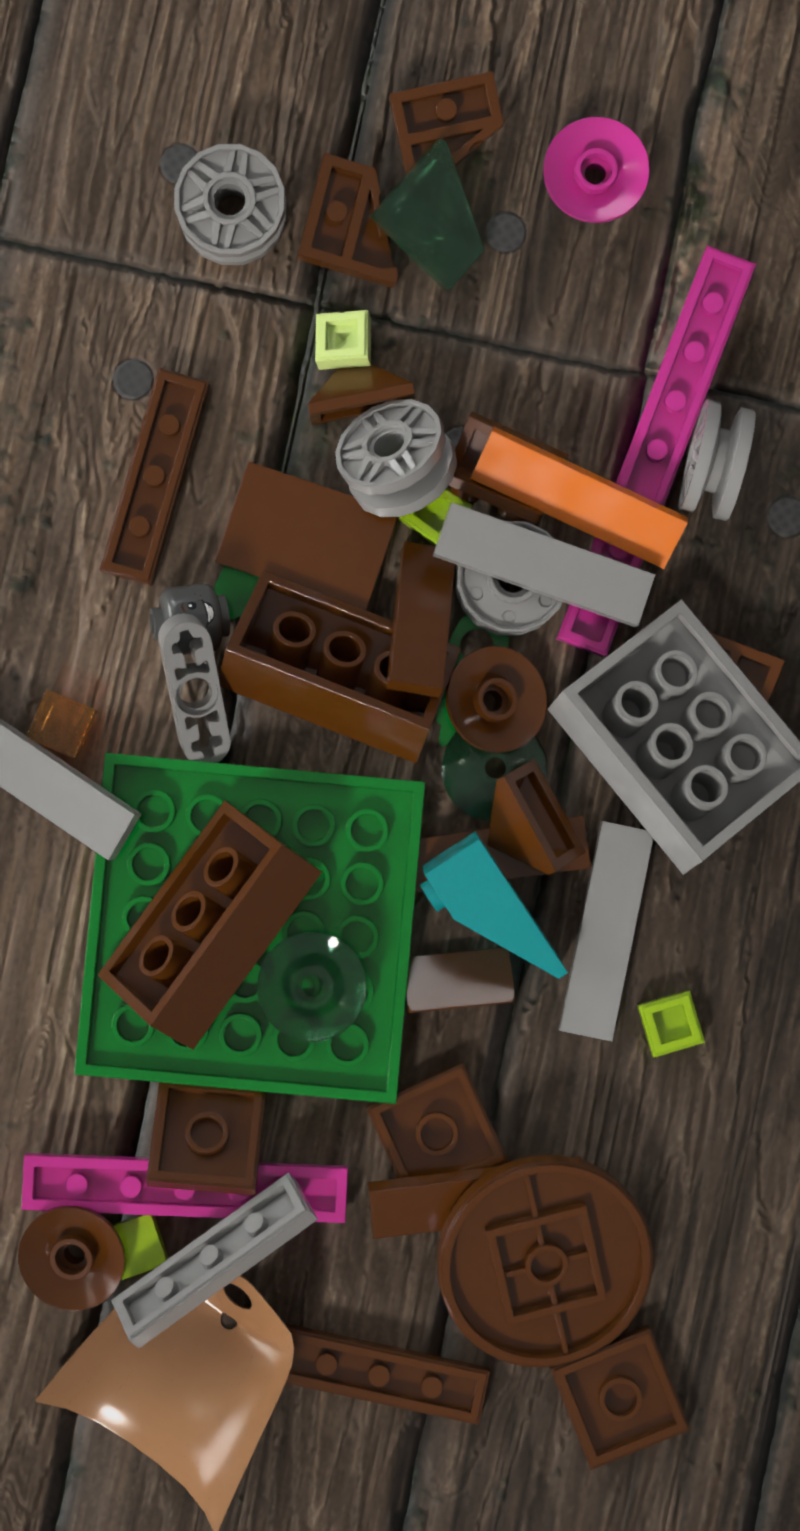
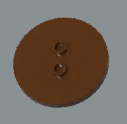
[437,1155,653,1367]

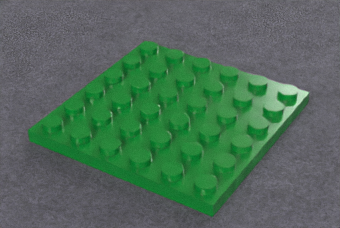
[74,753,425,1104]

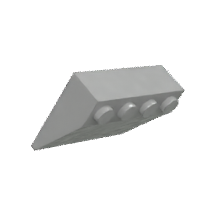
[548,599,800,875]

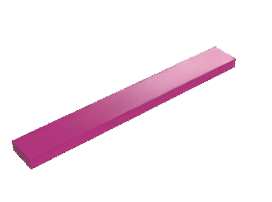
[556,245,756,658]

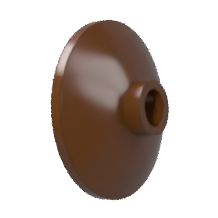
[446,646,547,753]
[18,1205,126,1311]

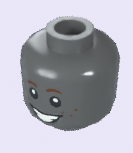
[149,584,230,655]

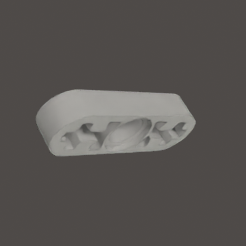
[158,613,231,763]

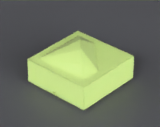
[315,310,371,370]

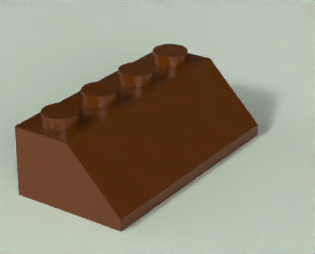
[219,570,461,764]
[98,801,322,1050]

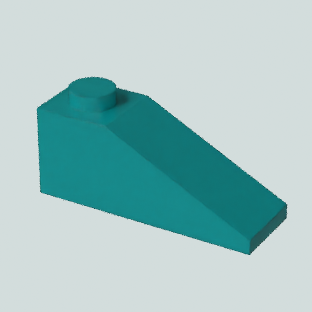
[420,831,568,979]

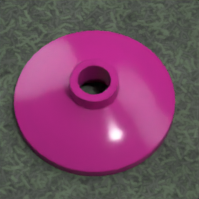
[543,117,650,223]

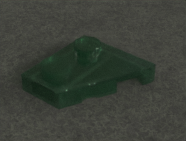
[369,138,484,291]

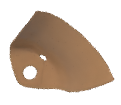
[35,1275,295,1531]

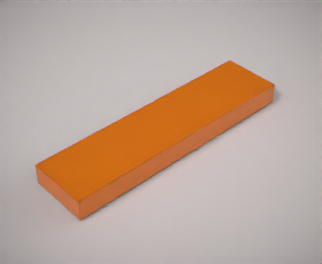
[470,427,689,569]

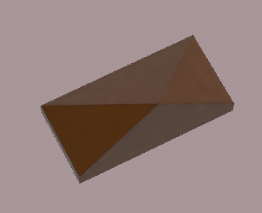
[307,364,415,425]
[487,759,586,875]

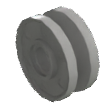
[174,144,287,265]
[335,399,457,517]
[678,399,756,521]
[454,521,562,636]

